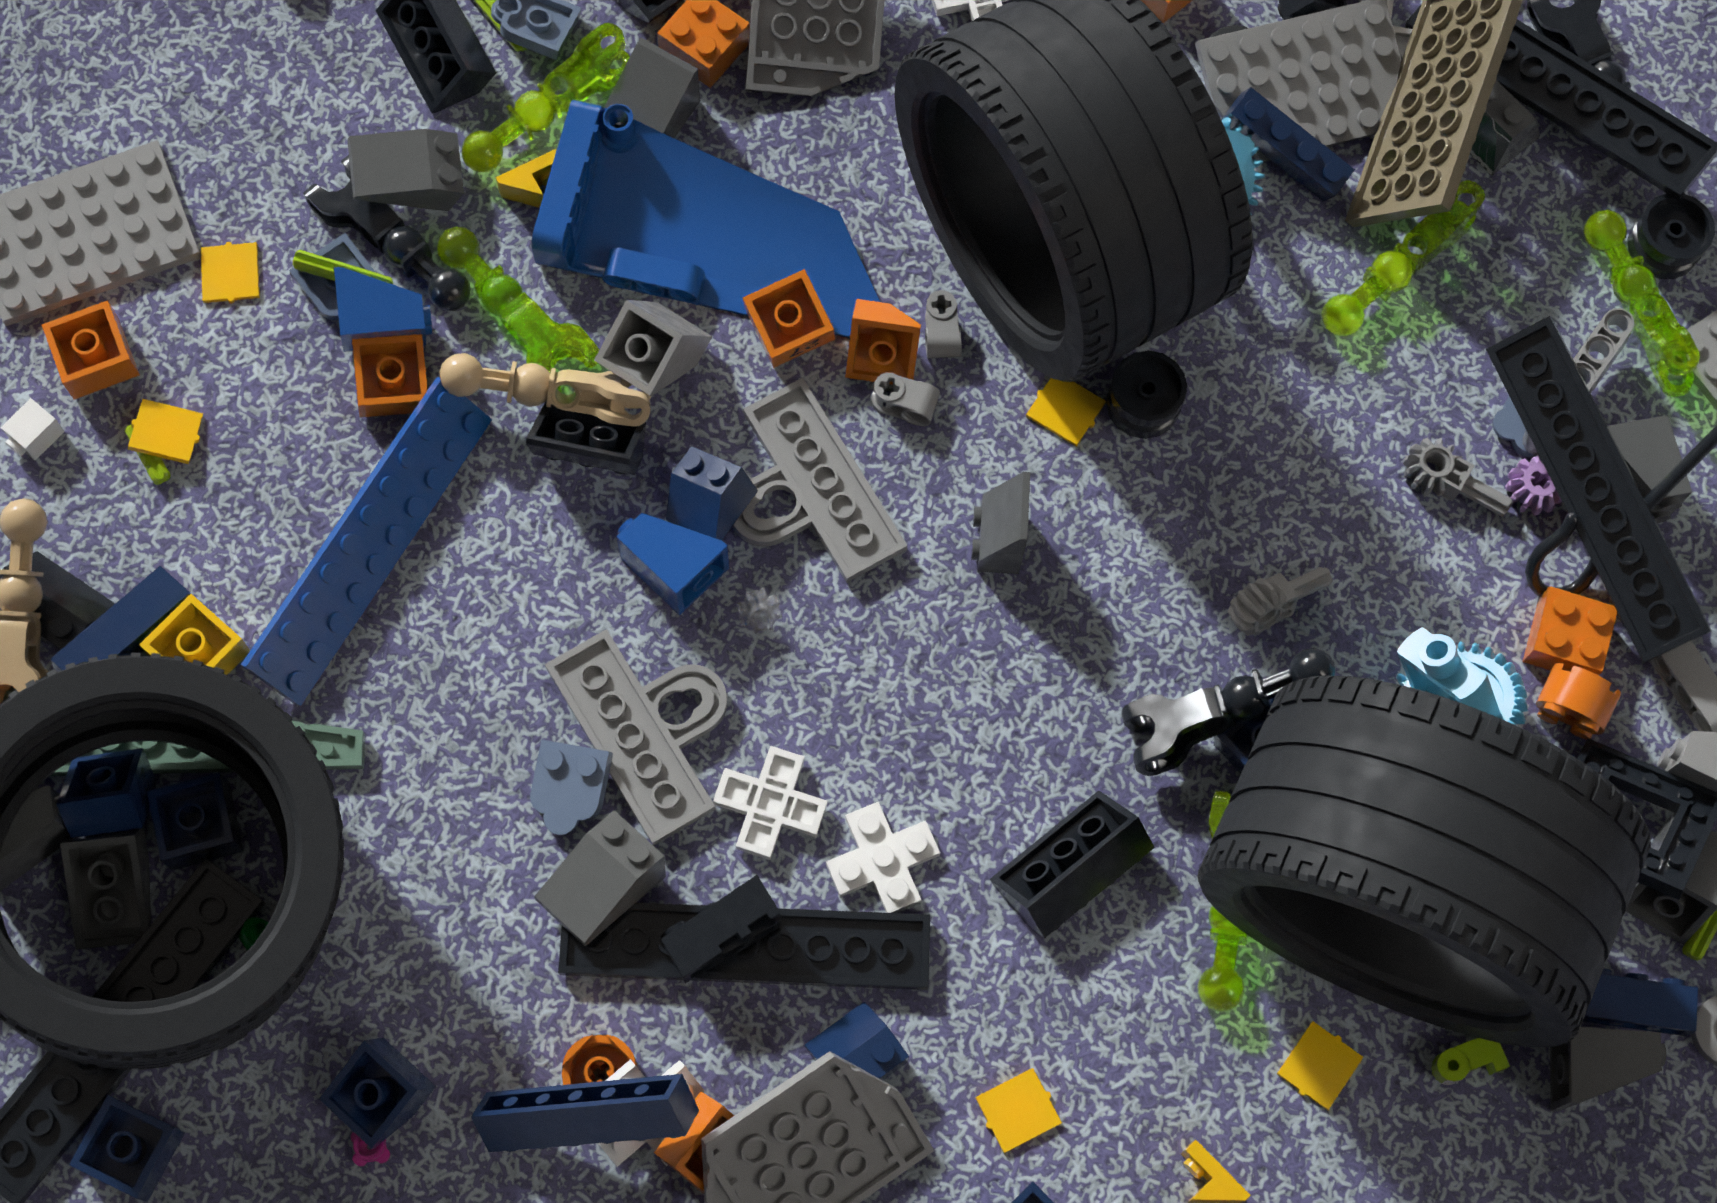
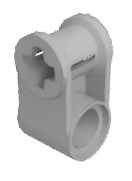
[925,290,962,359]
[871,372,940,426]

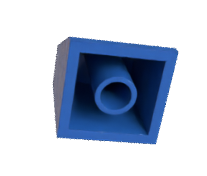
[334,267,432,352]
[616,513,729,616]

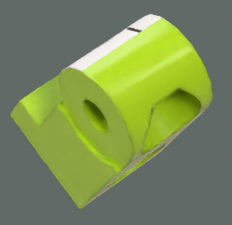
[1431,1038,1510,1085]

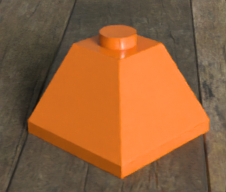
[845,299,921,385]

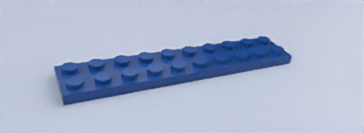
[240,377,492,706]

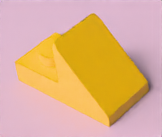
[495,149,556,208]
[1181,1140,1251,1203]

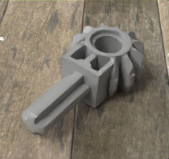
[1403,437,1512,516]
[1227,567,1333,636]

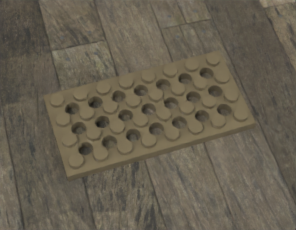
[1345,0,1523,227]

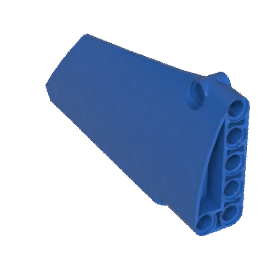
[531,100,880,338]

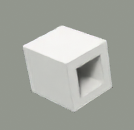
[1,398,65,461]

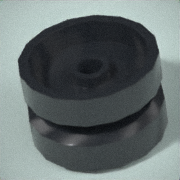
[1627,193,1715,279]
[1106,350,1188,439]

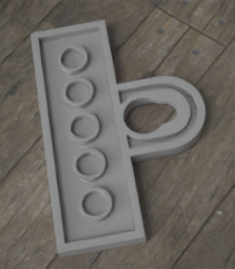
[732,377,907,583]
[545,629,727,846]

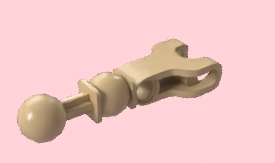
[439,353,651,426]
[0,498,49,704]

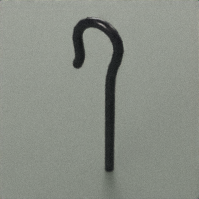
[1525,425,1717,597]

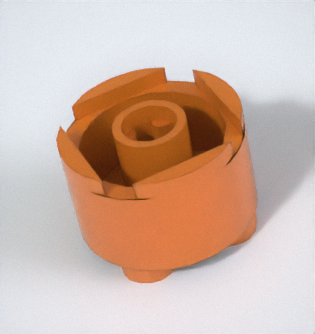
[1536,663,1621,740]
[562,1035,639,1085]

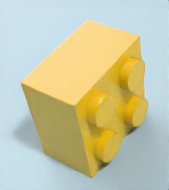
[139,594,250,675]

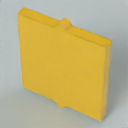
[201,242,260,304]
[1026,378,1106,447]
[128,399,203,464]
[1277,1021,1364,1111]
[975,1068,1062,1153]

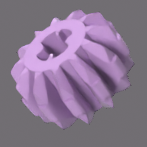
[1505,455,1562,516]

